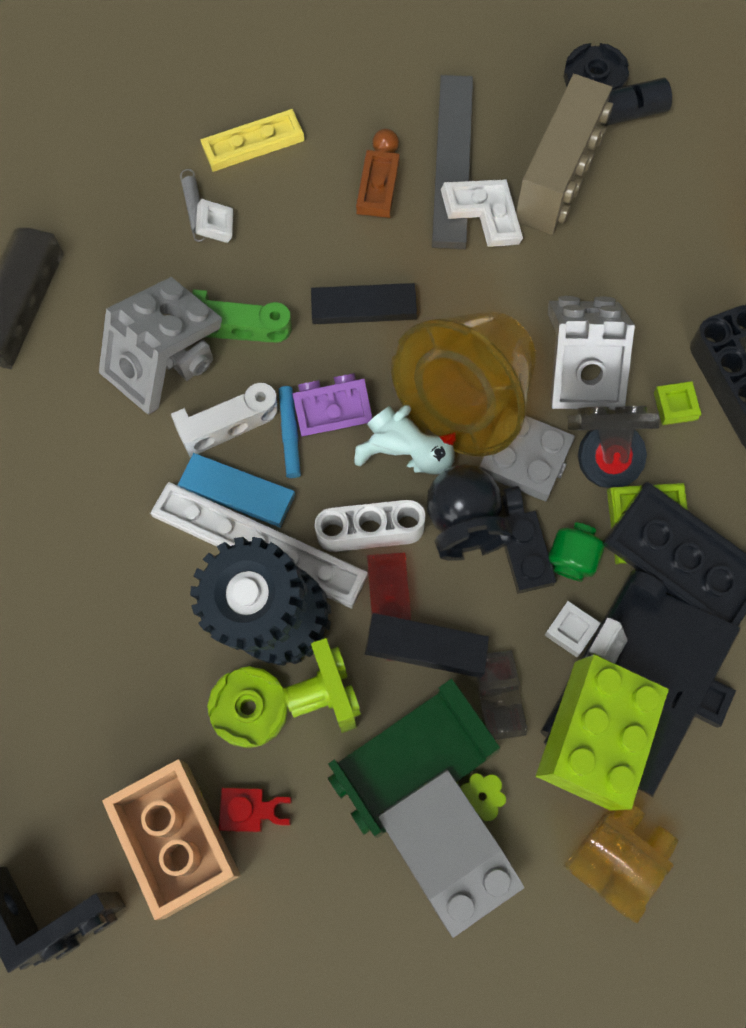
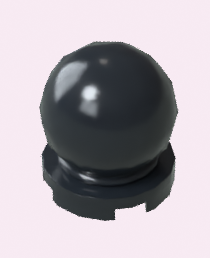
[427,464,513,561]

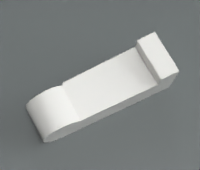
[171,383,278,457]

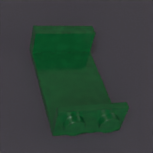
[327,678,500,838]

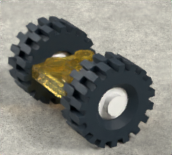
[190,537,332,665]

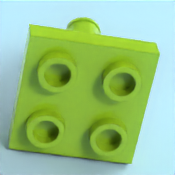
[282,638,361,733]

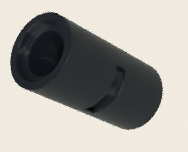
[602,77,672,126]

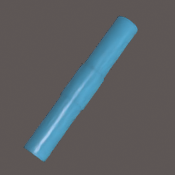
[279,386,301,478]

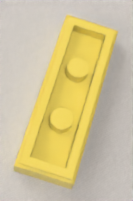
[200,109,305,172]

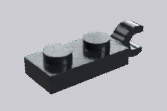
[501,486,556,594]

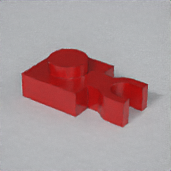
[219,788,292,832]

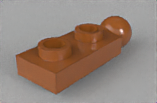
[356,129,400,218]

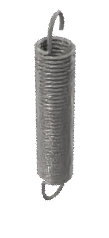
[180,169,205,242]

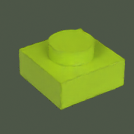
[654,381,701,425]

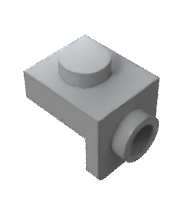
[166,340,213,381]

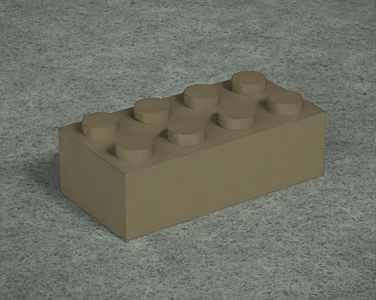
[516,73,614,235]

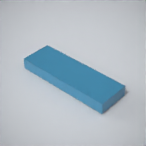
[178,453,295,528]

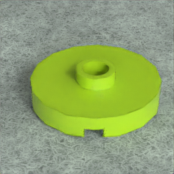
[207,666,288,749]

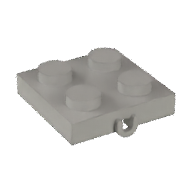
[479,408,575,502]

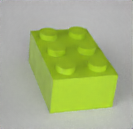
[535,654,669,811]

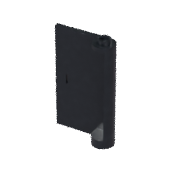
[540,570,741,797]

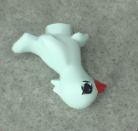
[354,405,456,475]

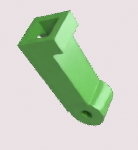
[192,289,292,343]

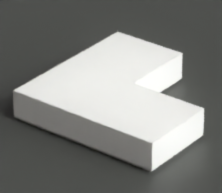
[441,179,523,247]

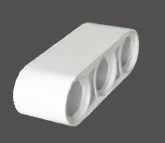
[315,500,425,552]

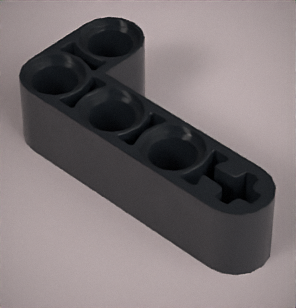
[690,305,746,448]

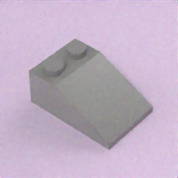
[377,769,525,938]

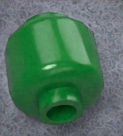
[548,522,605,582]

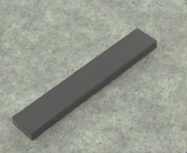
[432,75,473,249]

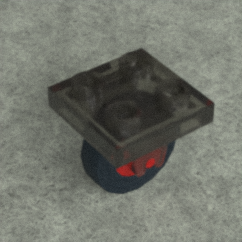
[568,406,659,488]

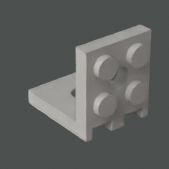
[99,277,222,415]
[548,296,635,410]

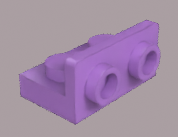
[292,373,372,436]

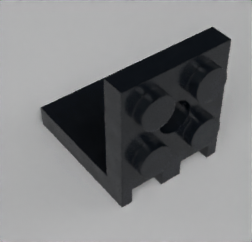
[0,866,126,973]

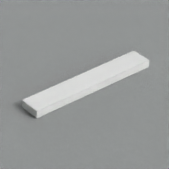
[150,482,368,609]

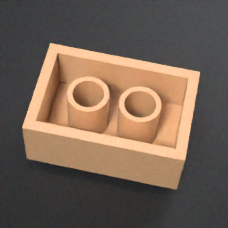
[102,759,241,920]

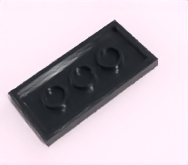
[603,481,746,626]

